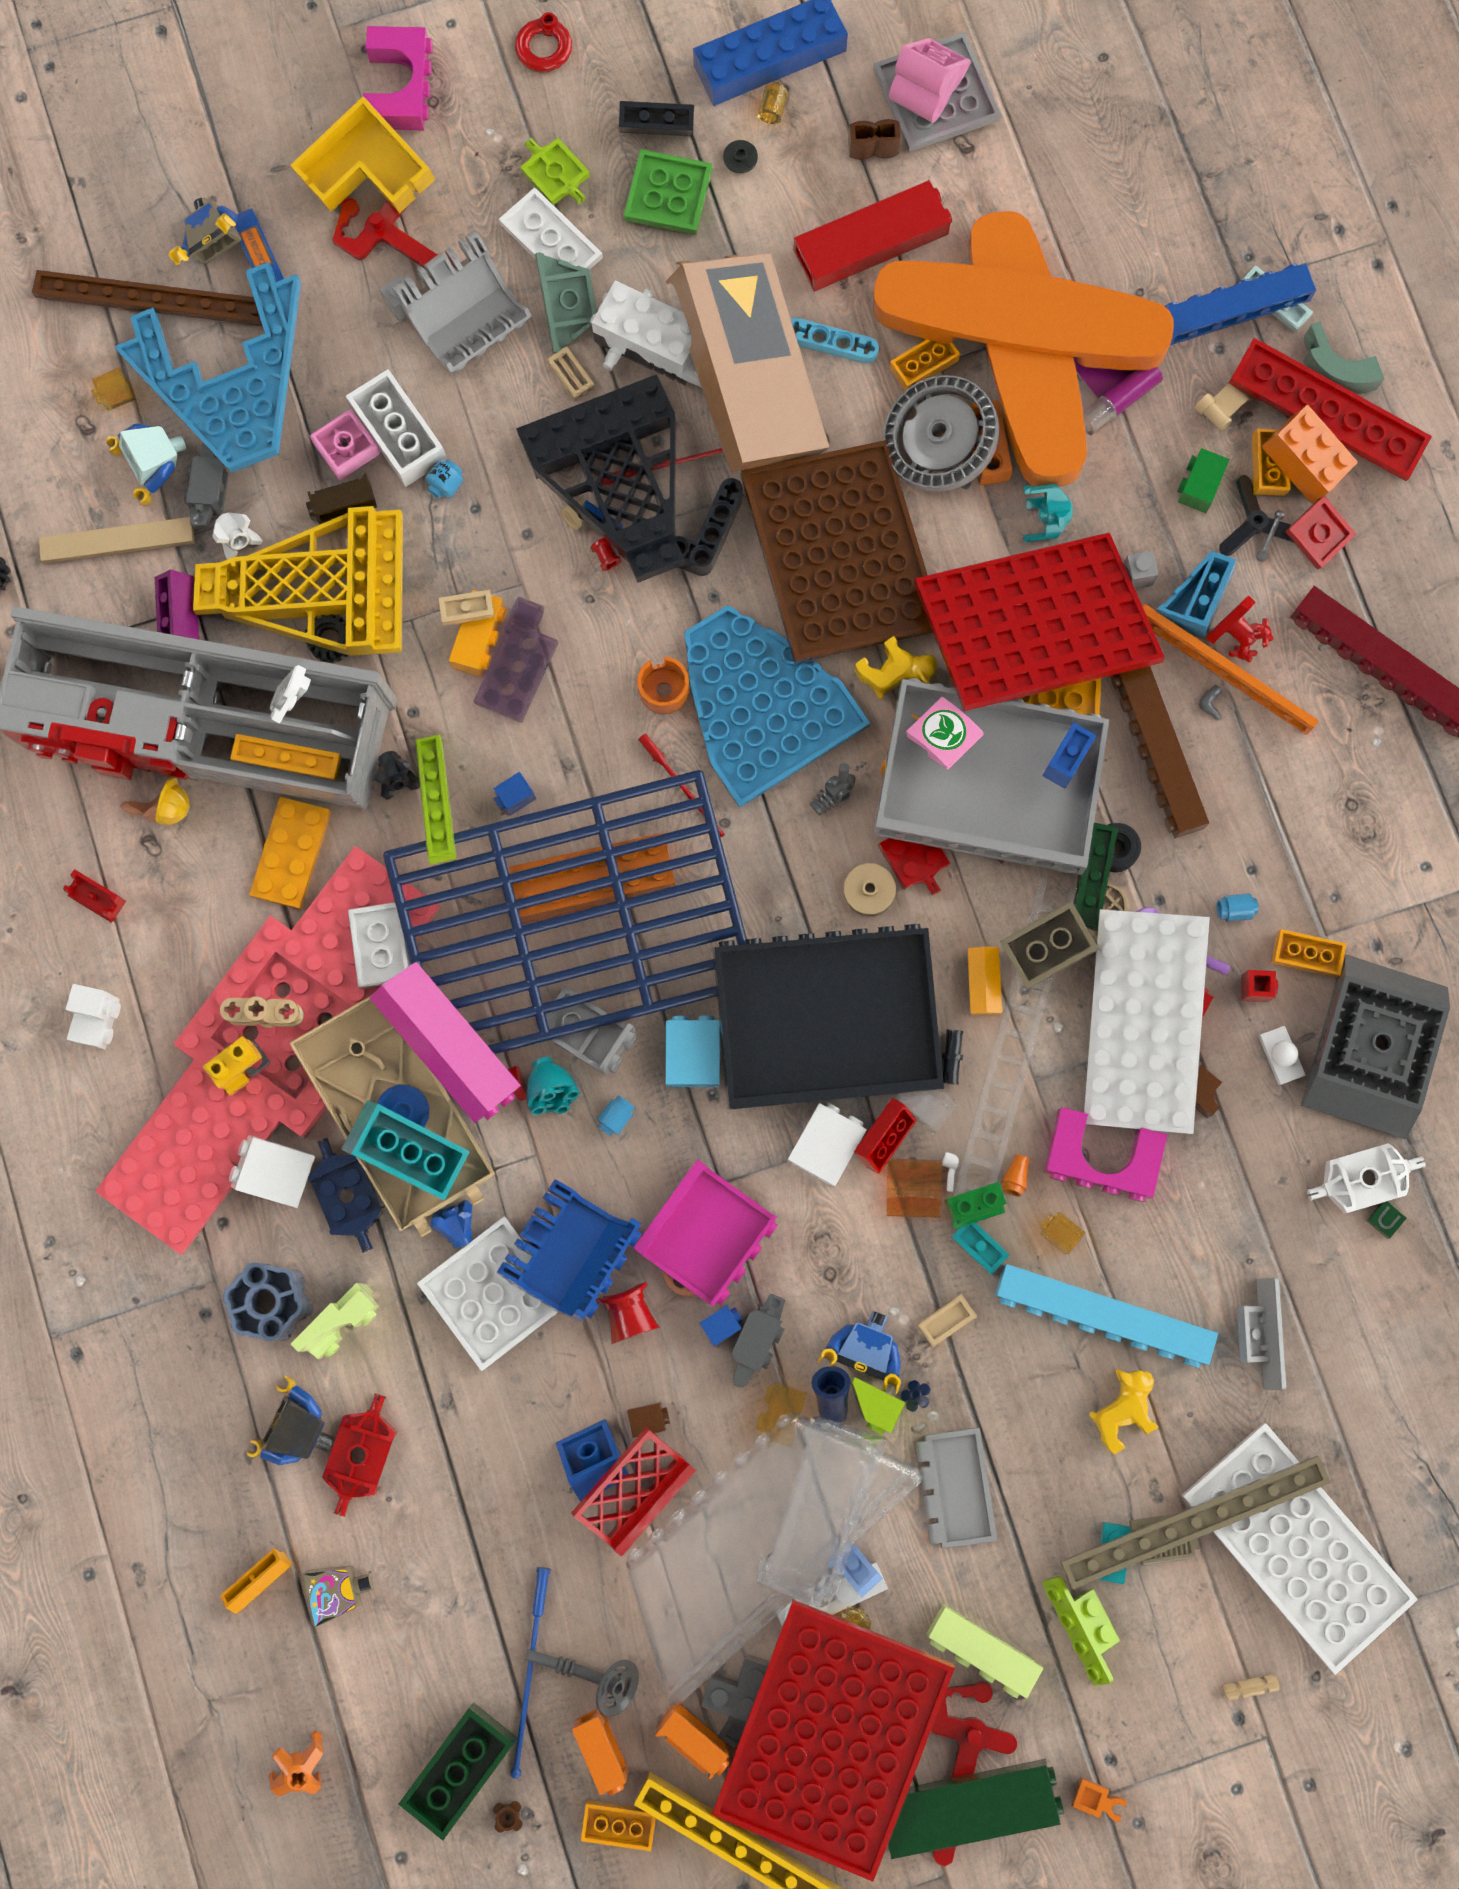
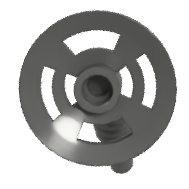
[525,1649,639,1717]

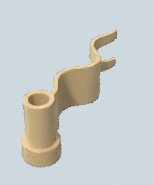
[1194,384,1255,431]

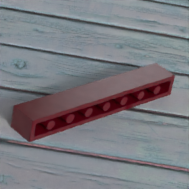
[1290,585,1459,738]

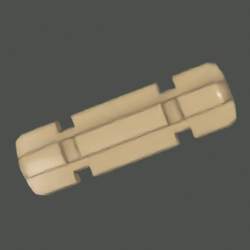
[1223,1674,1280,1701]

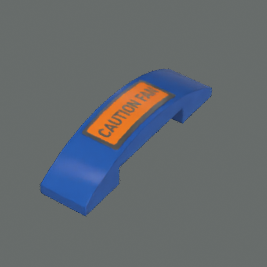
[235,208,284,282]

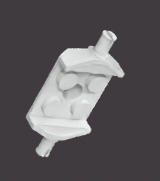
[1307,1143,1426,1213]

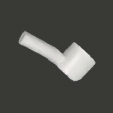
[942,1152,959,1192]

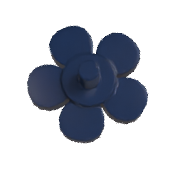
[901,1380,931,1412]

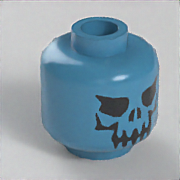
[425,459,463,499]

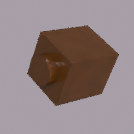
[627,1402,670,1438]

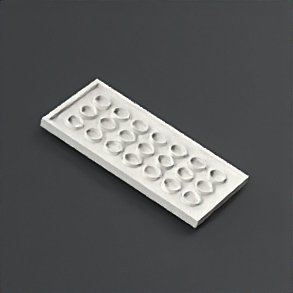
[1084,909,1210,1134]
[1181,1423,1418,1675]

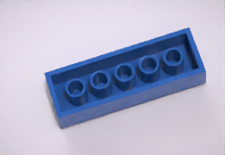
[693,0,848,106]

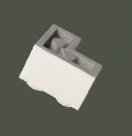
[65,984,121,1050]

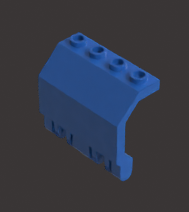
[496,1179,642,1322]

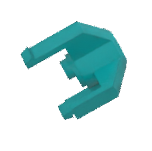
[1022,484,1073,543]

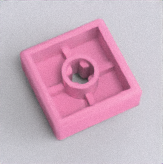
[310,409,381,480]

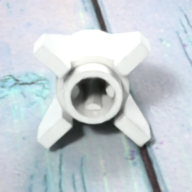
[212,512,263,559]

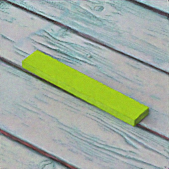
[415,734,457,865]

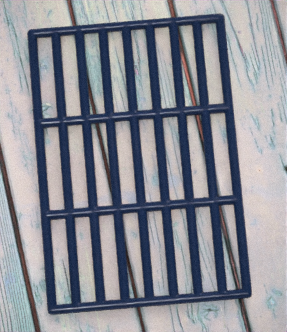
[383,770,747,1054]

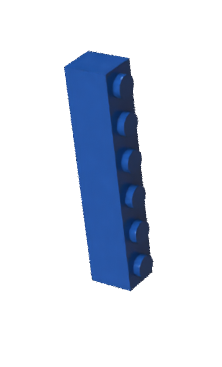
[1165,263,1316,346]

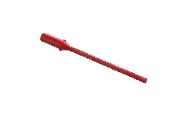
[601,448,723,486]
[638,733,725,838]

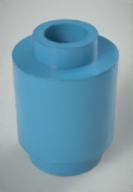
[1217,893,1258,922]
[597,1095,635,1136]

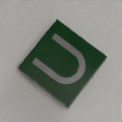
[1366,1201,1407,1239]

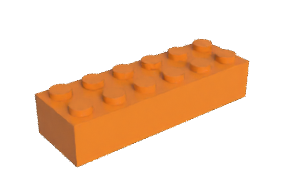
[509,833,676,923]

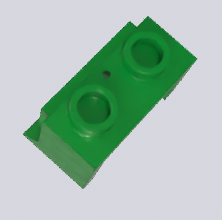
[944,1182,1007,1229]

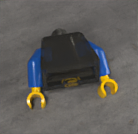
[246,1376,334,1465]

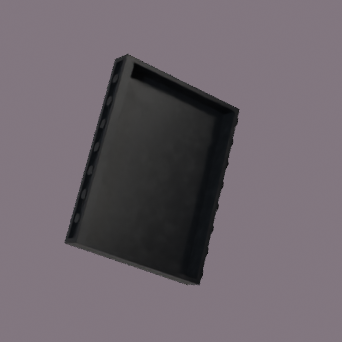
[713,924,944,1110]

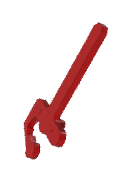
[332,198,452,269]
[931,1681,1017,1867]

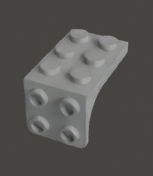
[535,986,637,1077]

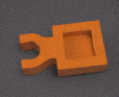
[1071,1777,1127,1823]

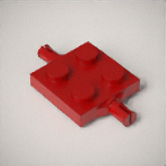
[878,838,950,896]

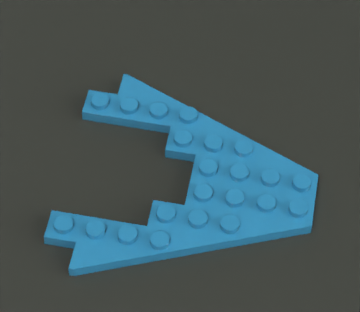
[115,262,301,473]

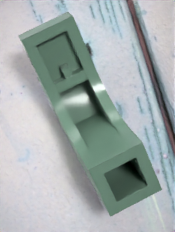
[1303,322,1384,394]

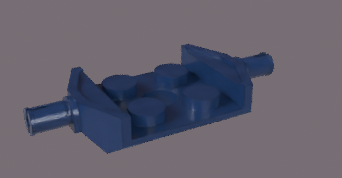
[308,1138,383,1253]

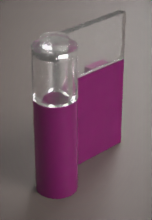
[1073,357,1163,435]

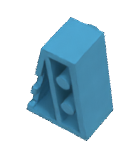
[1157,551,1236,639]

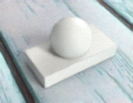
[1258,1026,1305,1085]

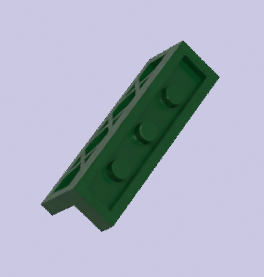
[1073,822,1118,931]

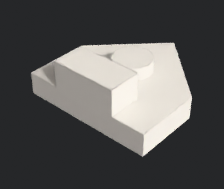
[270,665,311,723]

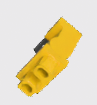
[202,1036,270,1096]

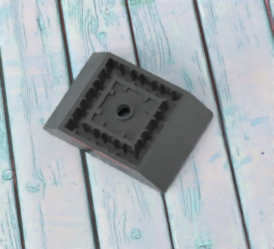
[1301,954,1450,1139]

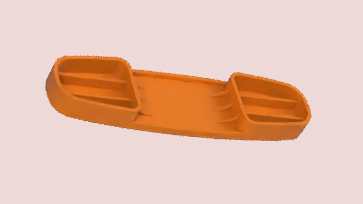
[969,211,1087,487]
[873,261,1174,370]

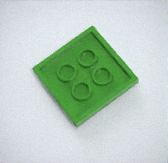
[624,149,713,235]

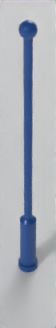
[510,1567,551,1779]

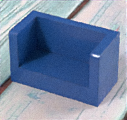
[1042,722,1097,788]

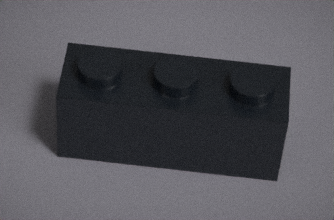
[619,101,694,137]

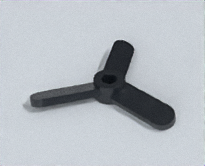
[1219,475,1294,556]

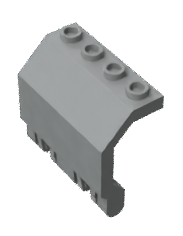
[392,230,532,373]

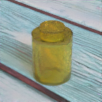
[757,82,789,124]

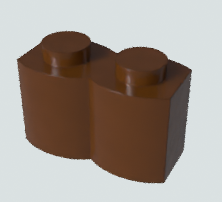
[848,119,901,160]

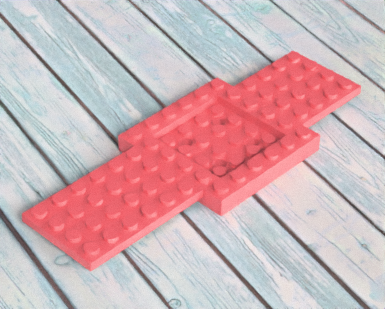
[95,846,441,1255]

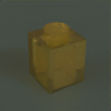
[91,367,136,411]
[1040,1212,1086,1255]

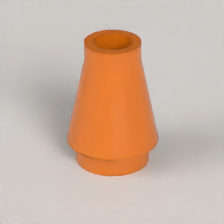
[1000,1154,1030,1197]

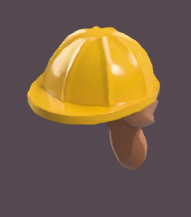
[120,777,190,825]

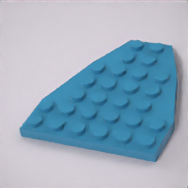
[684,605,870,809]

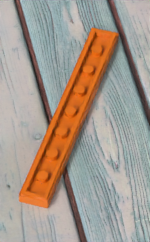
[1143,604,1319,735]

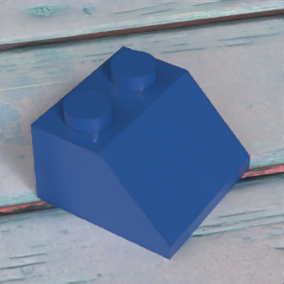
[556,1419,629,1502]

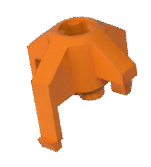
[268,1730,323,1797]

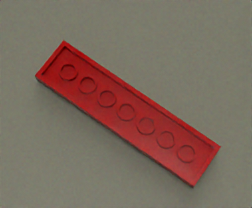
[1228,338,1432,481]

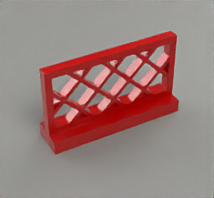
[571,1427,696,1557]

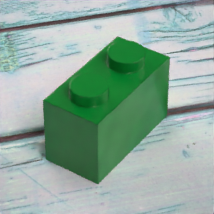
[1177,448,1230,513]

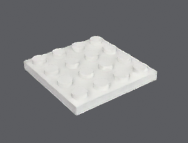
[417,1216,559,1371]

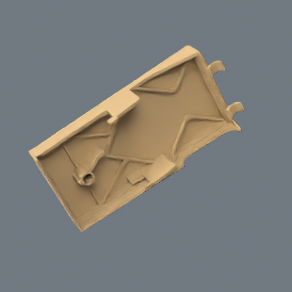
[290,995,495,1237]

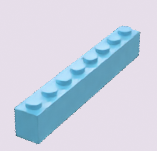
[994,1264,1218,1369]

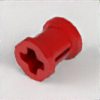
[590,538,622,571]

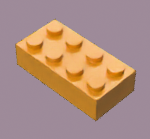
[889,339,960,391]
[1252,428,1290,496]
[1271,929,1347,978]
[581,1800,656,1851]

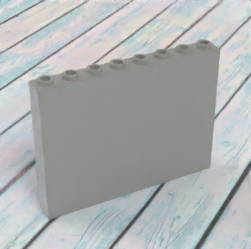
[873,678,1109,875]

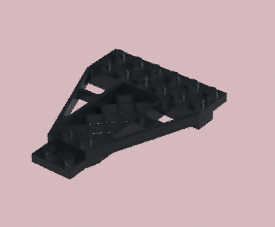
[516,374,685,583]

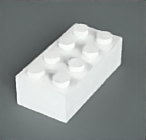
[346,369,447,487]

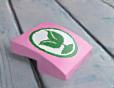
[906,697,984,770]

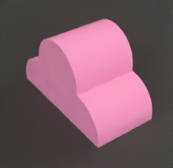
[889,38,971,123]

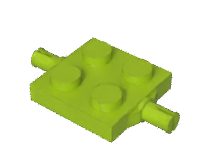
[520,138,590,205]

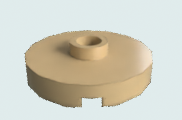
[844,863,896,916]

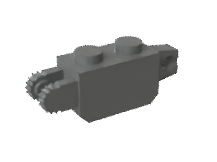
[184,443,229,529]
[732,1293,785,1388]

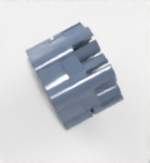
[223,1263,313,1341]

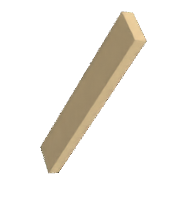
[39,517,195,564]

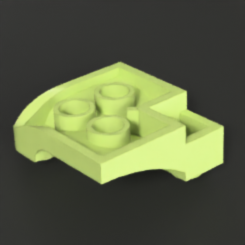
[291,1283,379,1359]

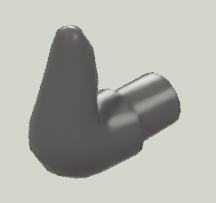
[1199,685,1222,720]

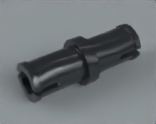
[942,1029,964,1085]

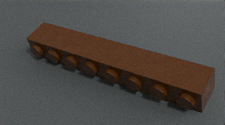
[1111,666,1209,839]

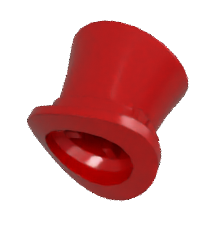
[595,1281,660,1344]

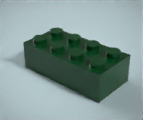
[398,1702,517,1841]

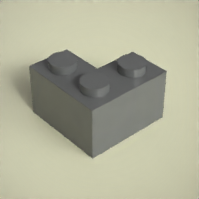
[702,1654,769,1721]

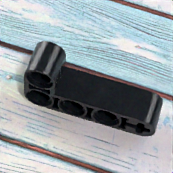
[676,478,743,576]

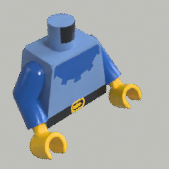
[817,1311,901,1394]

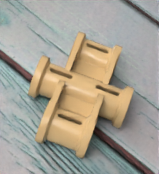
[220,996,304,1028]

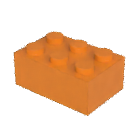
[1261,404,1358,504]

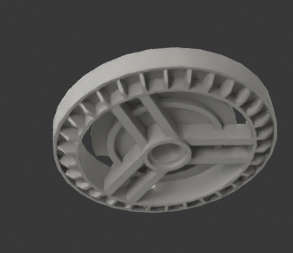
[883,375,1000,492]

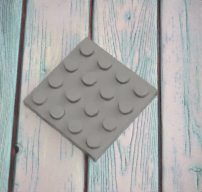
[873,32,1001,153]

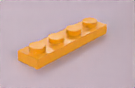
[230,734,342,781]

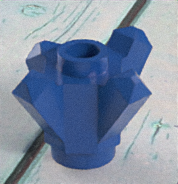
[430,1200,473,1248]

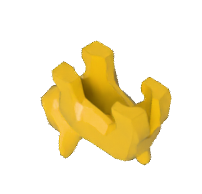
[854,636,938,700]
[1089,1369,1158,1455]

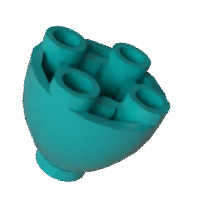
[526,1057,580,1115]

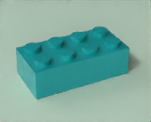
[342,1100,470,1201]

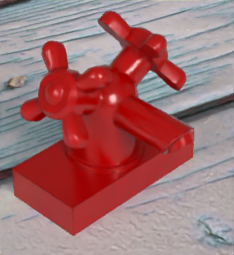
[1206,595,1274,662]

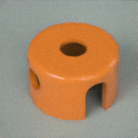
[637,656,690,714]

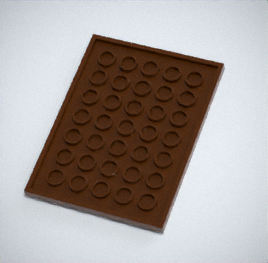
[740,440,933,664]

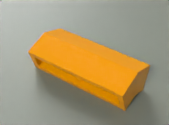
[968,947,1002,1016]
[220,1548,294,1614]

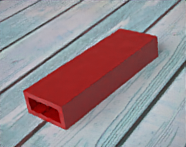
[793,180,952,292]

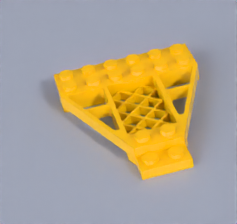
[193,506,403,656]

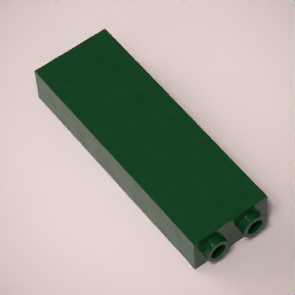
[888,1758,1064,1859]

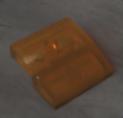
[886,1158,942,1218]

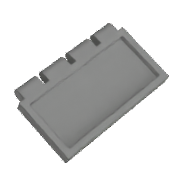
[915,1427,997,1549]

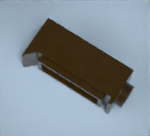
[306,472,377,524]

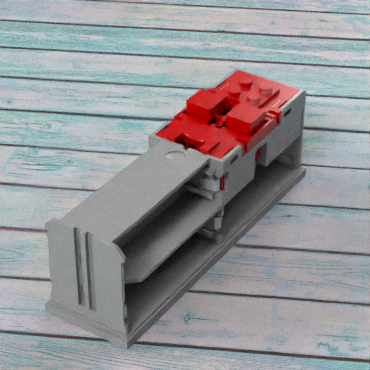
[0,606,398,810]

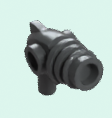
[810,763,856,816]

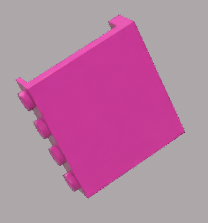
[633,1159,778,1307]

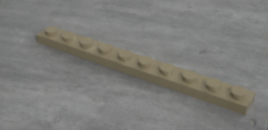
[1060,1456,1331,1589]

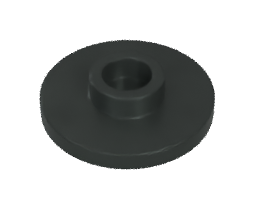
[723,140,758,173]

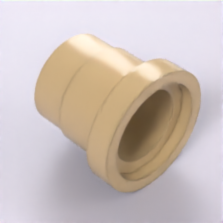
[560,498,585,530]

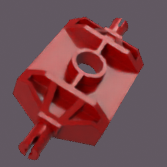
[322,1393,397,1517]

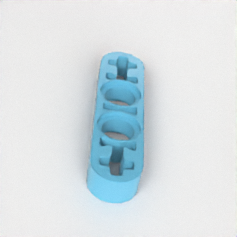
[791,318,879,363]

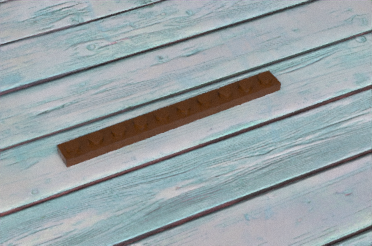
[32,270,263,326]

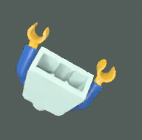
[106,423,186,506]

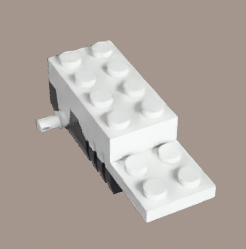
[590,280,702,388]

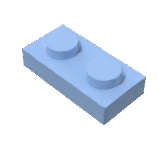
[829,1539,883,1597]

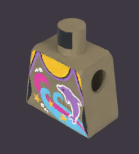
[303,1566,373,1627]

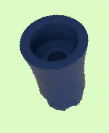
[811,1366,851,1427]

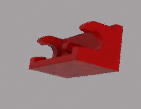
[63,869,126,923]

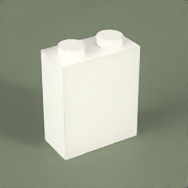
[787,1102,867,1188]
[229,1135,315,1208]

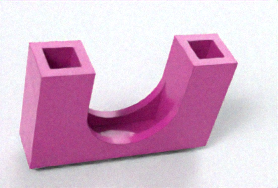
[362,26,433,131]
[1043,1107,1168,1202]

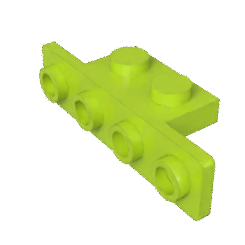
[1042,1576,1120,1686]

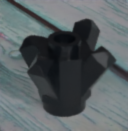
[373,751,420,800]

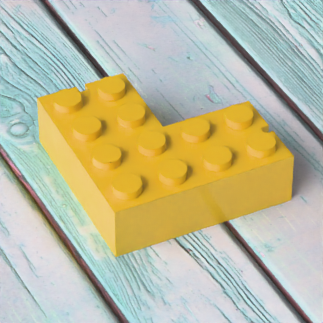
[290,97,436,214]

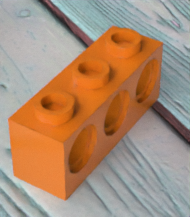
[969,400,1012,486]

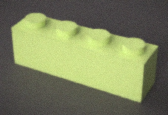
[926,1604,1044,1699]

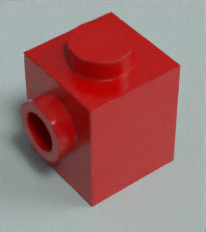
[1241,970,1279,1002]

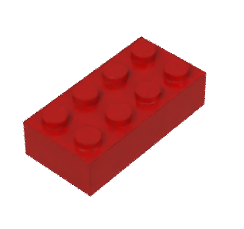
[854,1098,917,1174]

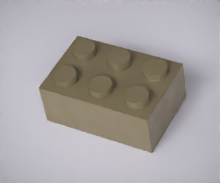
[1000,901,1099,989]

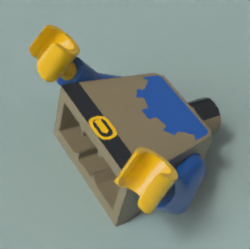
[168,198,241,266]

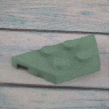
[535,252,597,353]

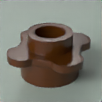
[493,1801,523,1833]

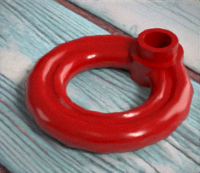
[515,12,572,72]

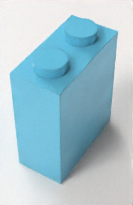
[666,1016,720,1087]

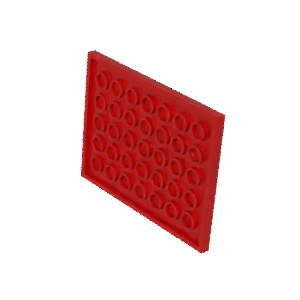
[712,1599,955,1882]

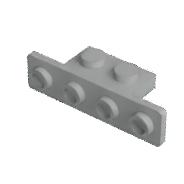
[1237,1278,1286,1390]

